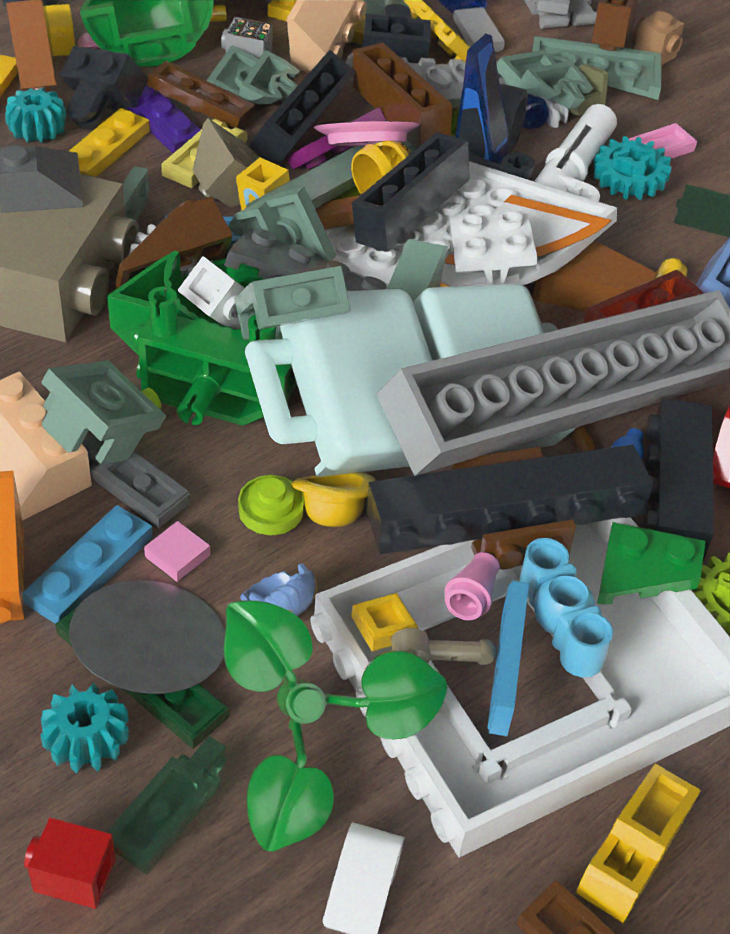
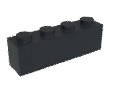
[248,50,356,165]
[352,132,470,252]
[643,398,714,561]

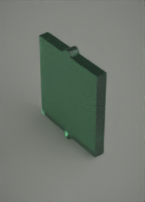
[674,184,730,237]

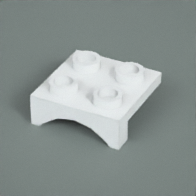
[450,210,537,284]

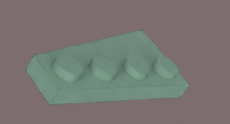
[532,36,661,100]

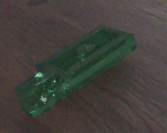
[106,736,227,875]

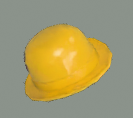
[291,472,377,527]

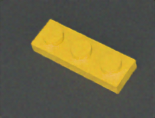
[69,108,150,177]

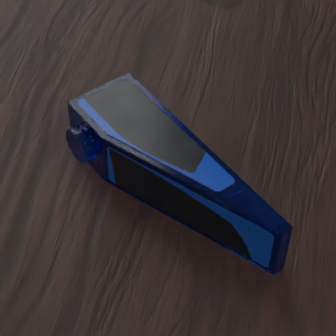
[456,33,509,164]

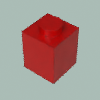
[24,817,116,909]

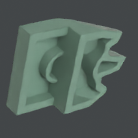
[207,45,300,104]
[495,50,593,109]
[228,186,337,262]

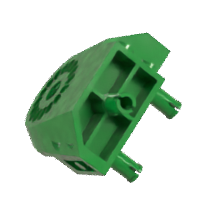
[107,251,297,426]

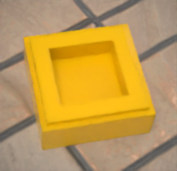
[351,593,418,652]

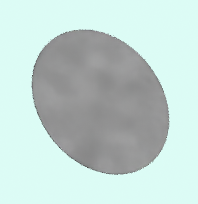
[69,580,225,694]

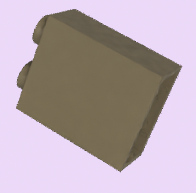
[0,174,139,342]

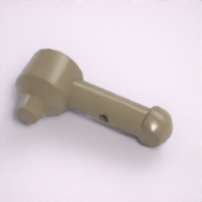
[391,628,496,665]

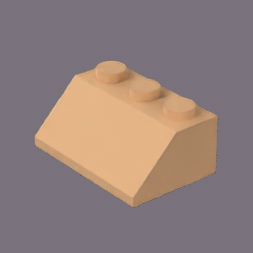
[287,0,366,73]
[0,371,92,521]

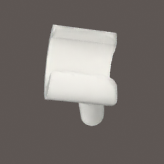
[532,94,569,128]

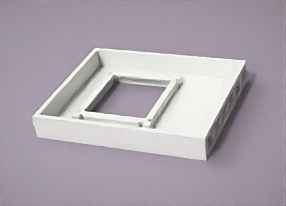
[311,517,730,858]

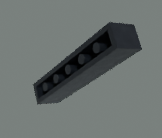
[367,444,653,554]

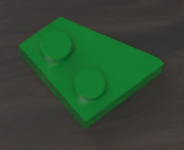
[597,522,705,605]

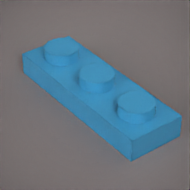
[22,505,153,624]

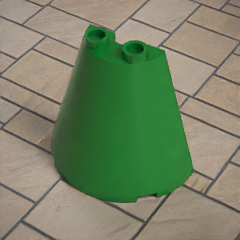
[79,0,214,67]

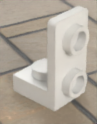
[178,256,245,330]

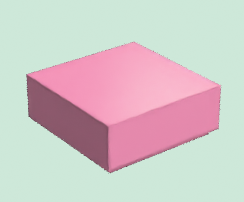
[144,521,210,582]

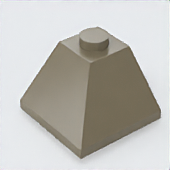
[193,118,261,207]

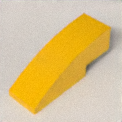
[575,763,701,923]

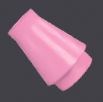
[445,552,500,620]

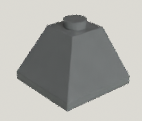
[0,145,83,213]

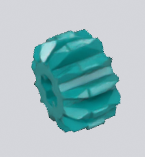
[5,87,66,143]
[40,682,129,774]

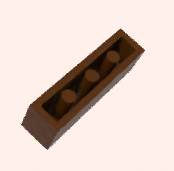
[353,43,452,148]

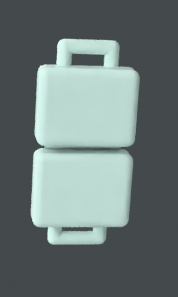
[245,284,575,477]

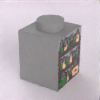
[221,17,273,59]

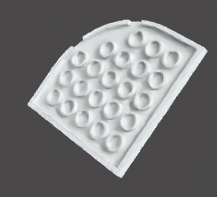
[325,162,617,289]

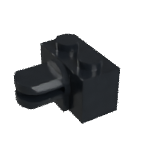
[362,4,431,63]
[60,46,148,130]

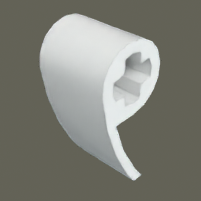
[323,822,404,934]

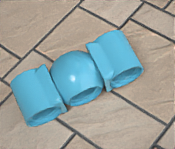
[519,538,613,678]

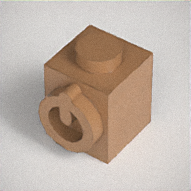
[631,11,684,66]

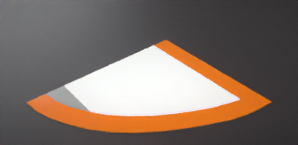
[445,195,612,265]

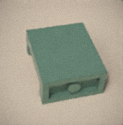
[234,266,351,340]

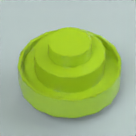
[238,475,305,536]

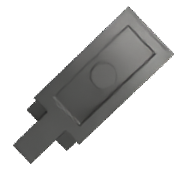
[82,435,190,529]

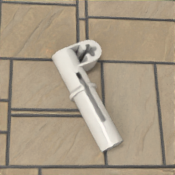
[534,104,617,202]

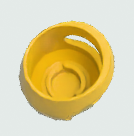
[351,140,412,194]

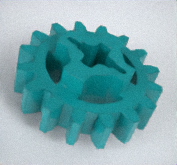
[593,136,672,200]

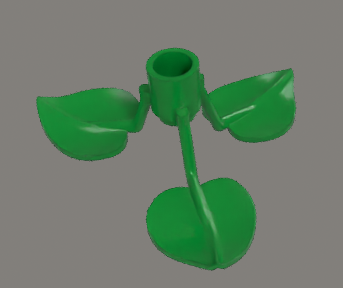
[223,600,447,852]

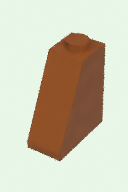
[6,0,58,92]
[532,240,657,317]

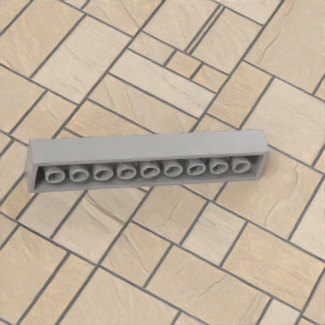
[376,290,730,476]

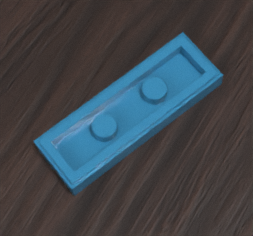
[487,580,529,736]

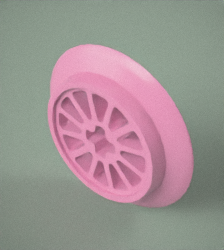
[314,121,420,146]

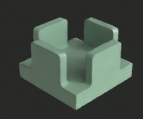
[41,360,166,465]

